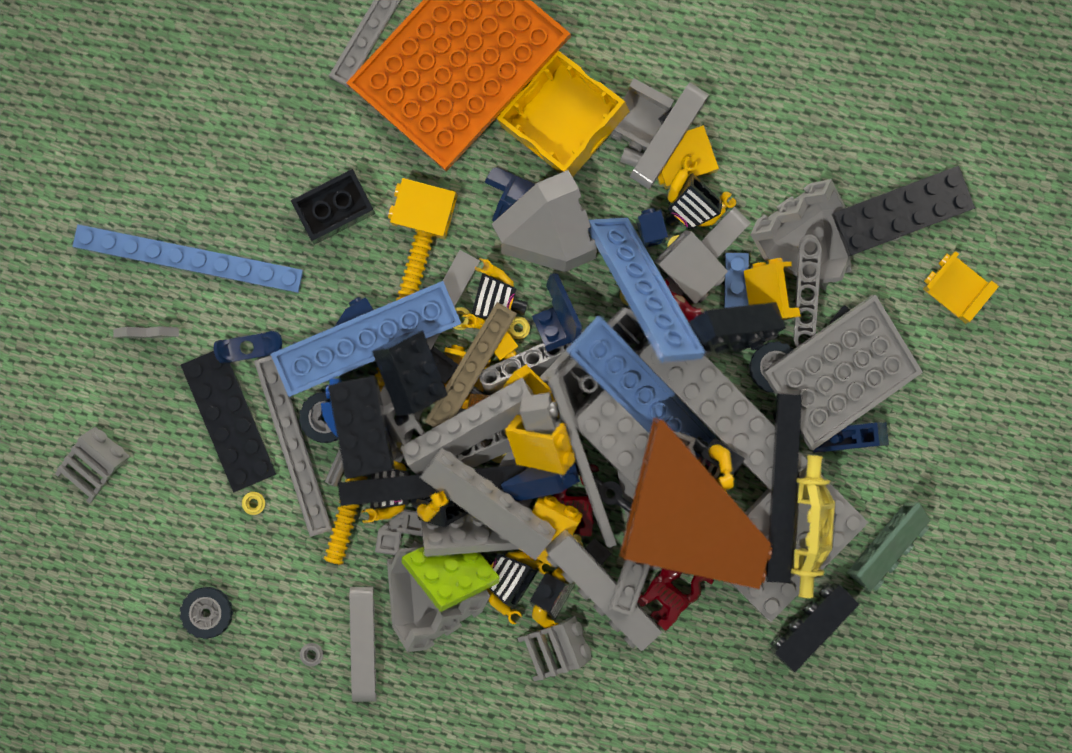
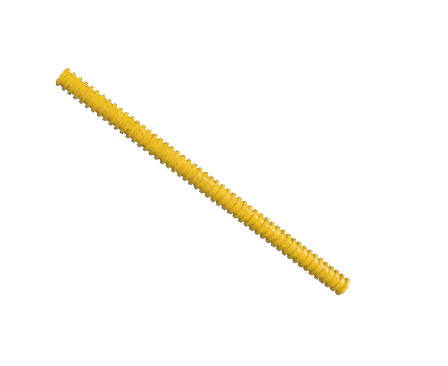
[324,230,435,565]

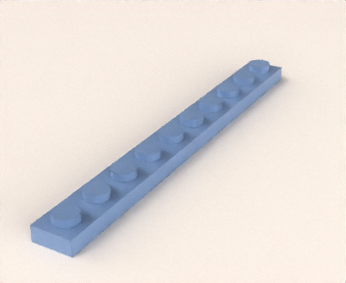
[73,224,303,293]

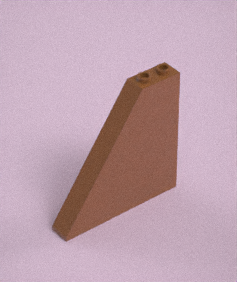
[619,417,772,590]

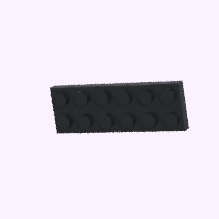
[832,166,975,257]
[181,351,277,493]

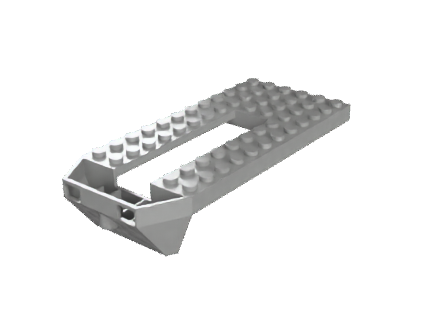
[557,308,868,622]

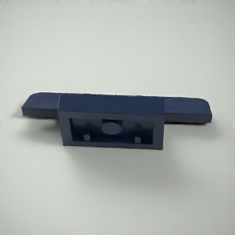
[484,167,535,222]
[532,273,582,352]

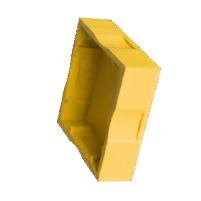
[496,51,630,177]

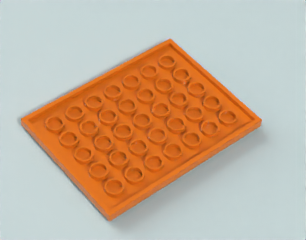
[346,0,571,172]

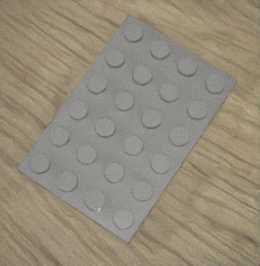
[762,295,923,450]

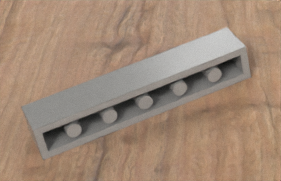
[400,378,534,474]
[420,448,556,560]
[545,529,662,652]

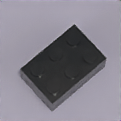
[290,169,376,245]
[372,330,448,416]

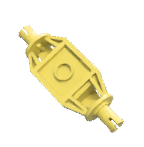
[791,455,835,598]

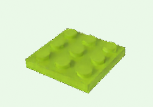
[401,546,500,612]

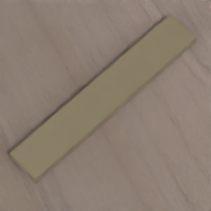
[425,302,517,428]

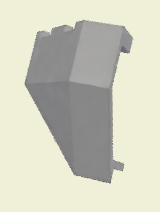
[492,170,597,272]
[750,179,852,290]
[387,541,490,652]

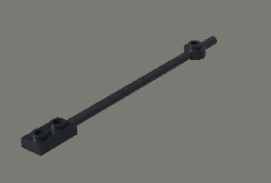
[431,346,632,513]

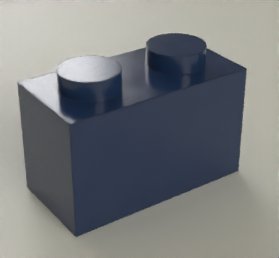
[636,208,668,248]

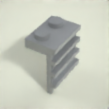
[55,427,130,504]
[517,616,592,681]

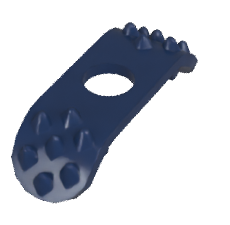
[213,331,283,363]

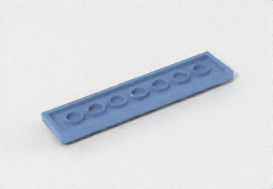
[588,218,705,363]
[271,281,461,397]
[566,316,718,459]

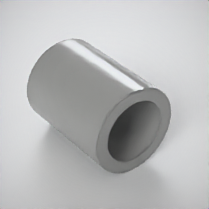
[620,147,644,167]
[578,375,598,393]

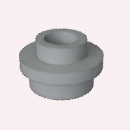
[300,643,323,666]

